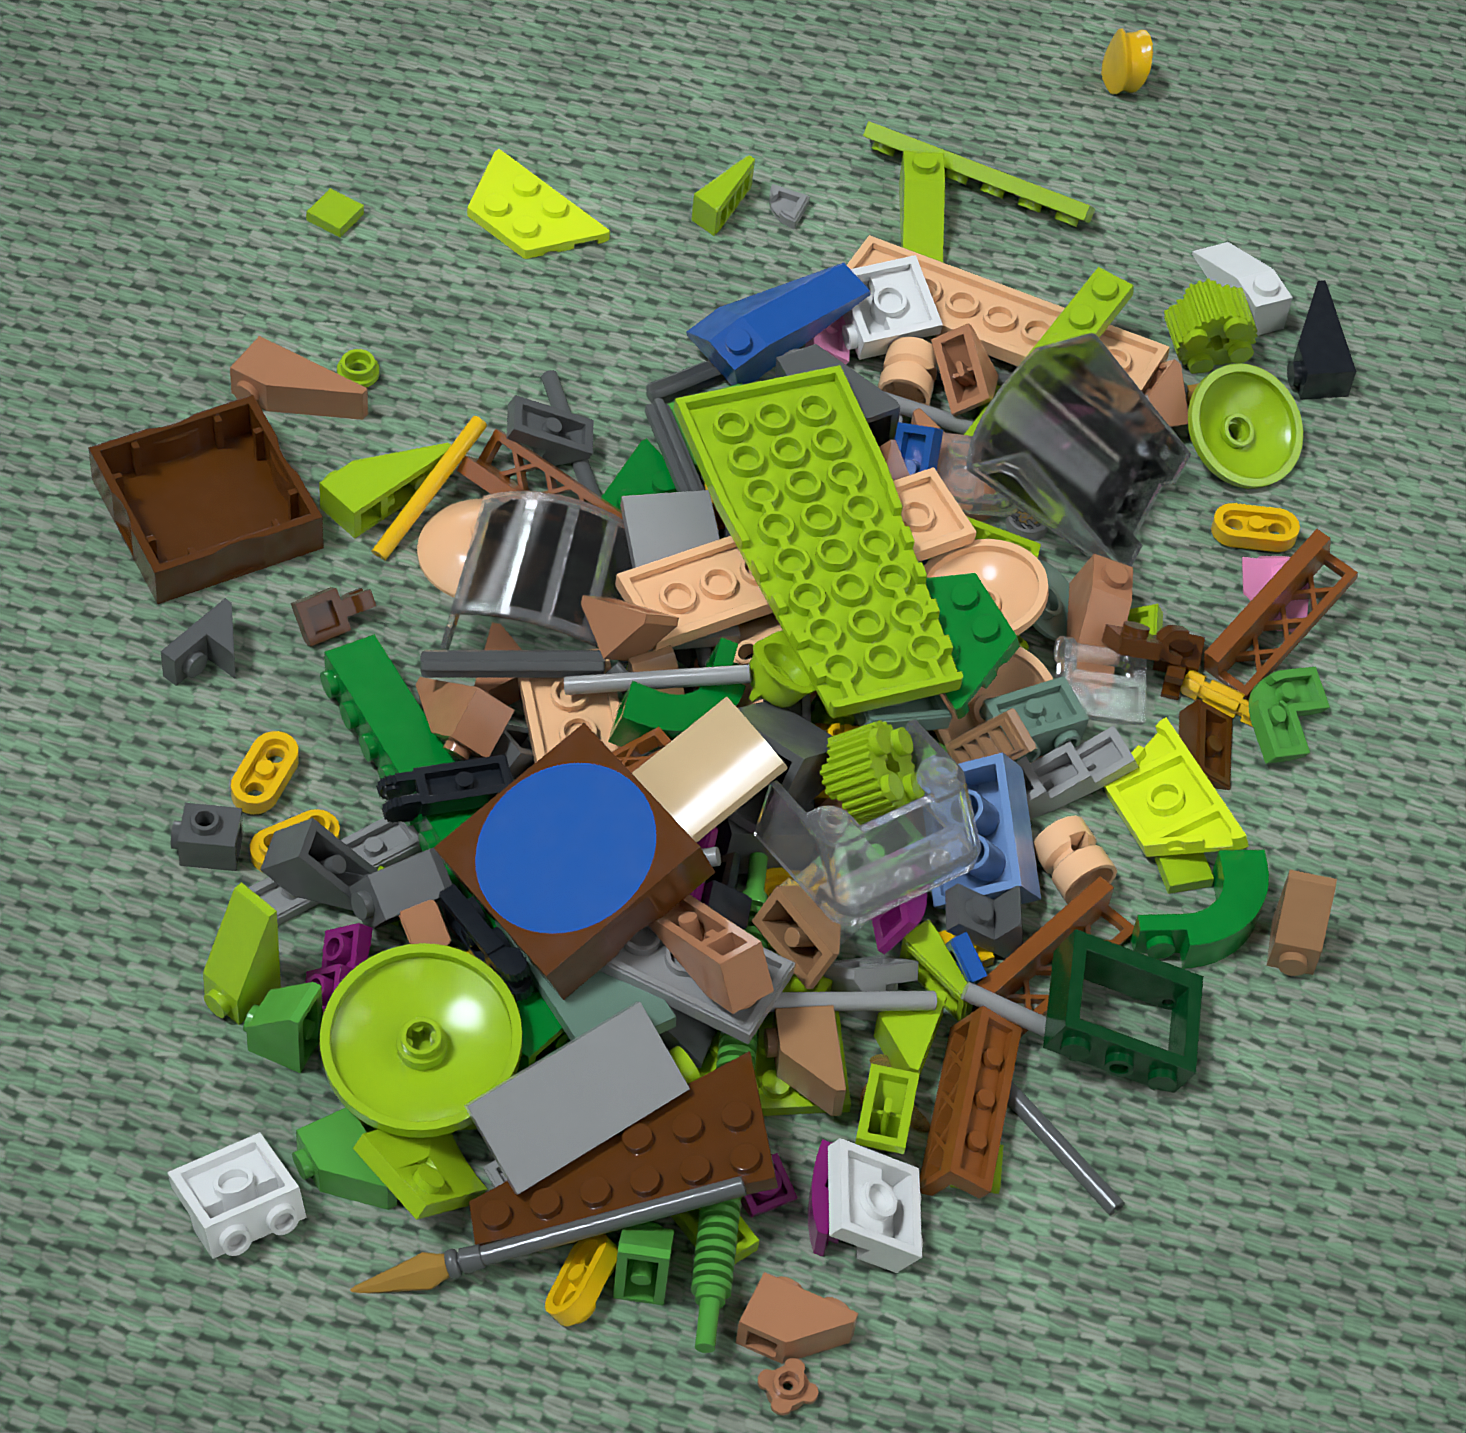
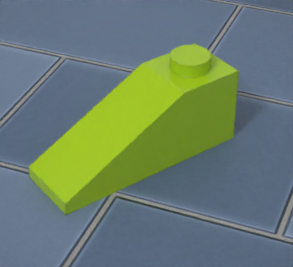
[899,150,945,262]
[319,442,454,539]
[203,882,281,1025]

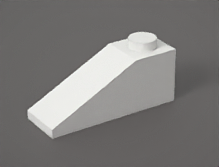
[1192,242,1293,336]

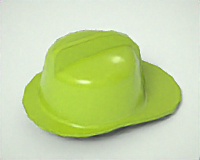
[749,630,816,708]

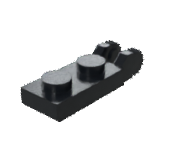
[376,755,513,823]
[439,884,534,1002]

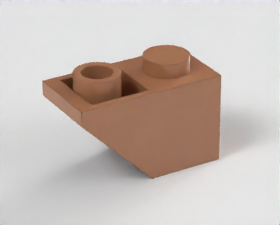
[736,1272,858,1364]

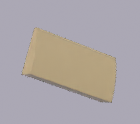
[632,697,788,842]

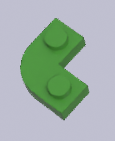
[1249,666,1330,764]

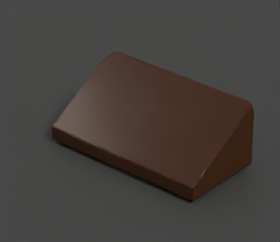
[1178,699,1232,790]

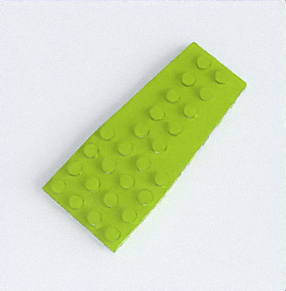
[673,365,963,718]

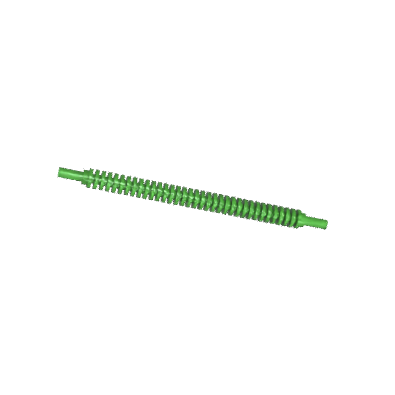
[691,852,768,1353]

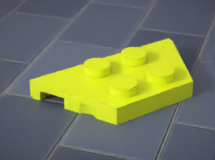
[467,149,610,259]
[1104,717,1249,857]

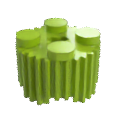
[1164,278,1258,374]
[820,720,925,828]

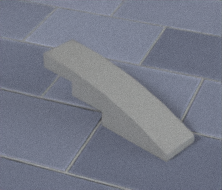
[1016,725,1139,819]

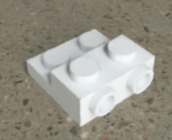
[842,255,943,360]
[167,1133,307,1259]
[828,1138,923,1273]

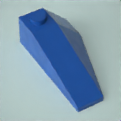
[686,263,871,385]

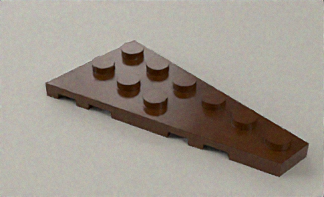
[469,1051,778,1246]

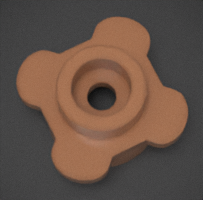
[757,1358,818,1416]

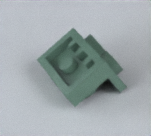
[981,676,1089,763]

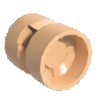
[878,337,939,406]
[1033,815,1117,903]

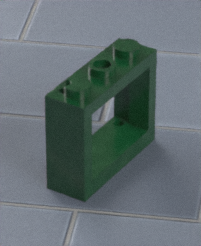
[1043,929,1204,1093]

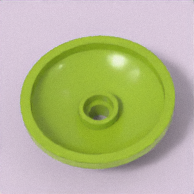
[1188,363,1303,489]

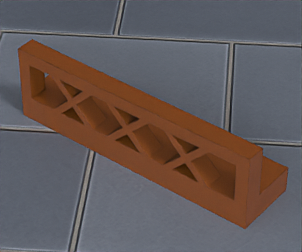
[456,429,626,564]
[1204,529,1358,700]
[972,876,1134,1038]
[919,1006,1022,1199]

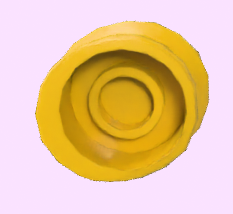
[1101,28,1153,95]

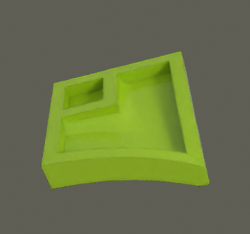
[353,1129,487,1220]

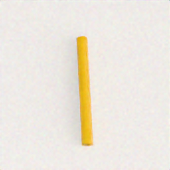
[371,415,487,561]

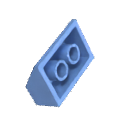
[919,753,1041,909]

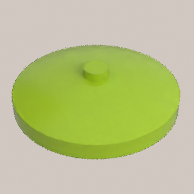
[320,943,522,1138]

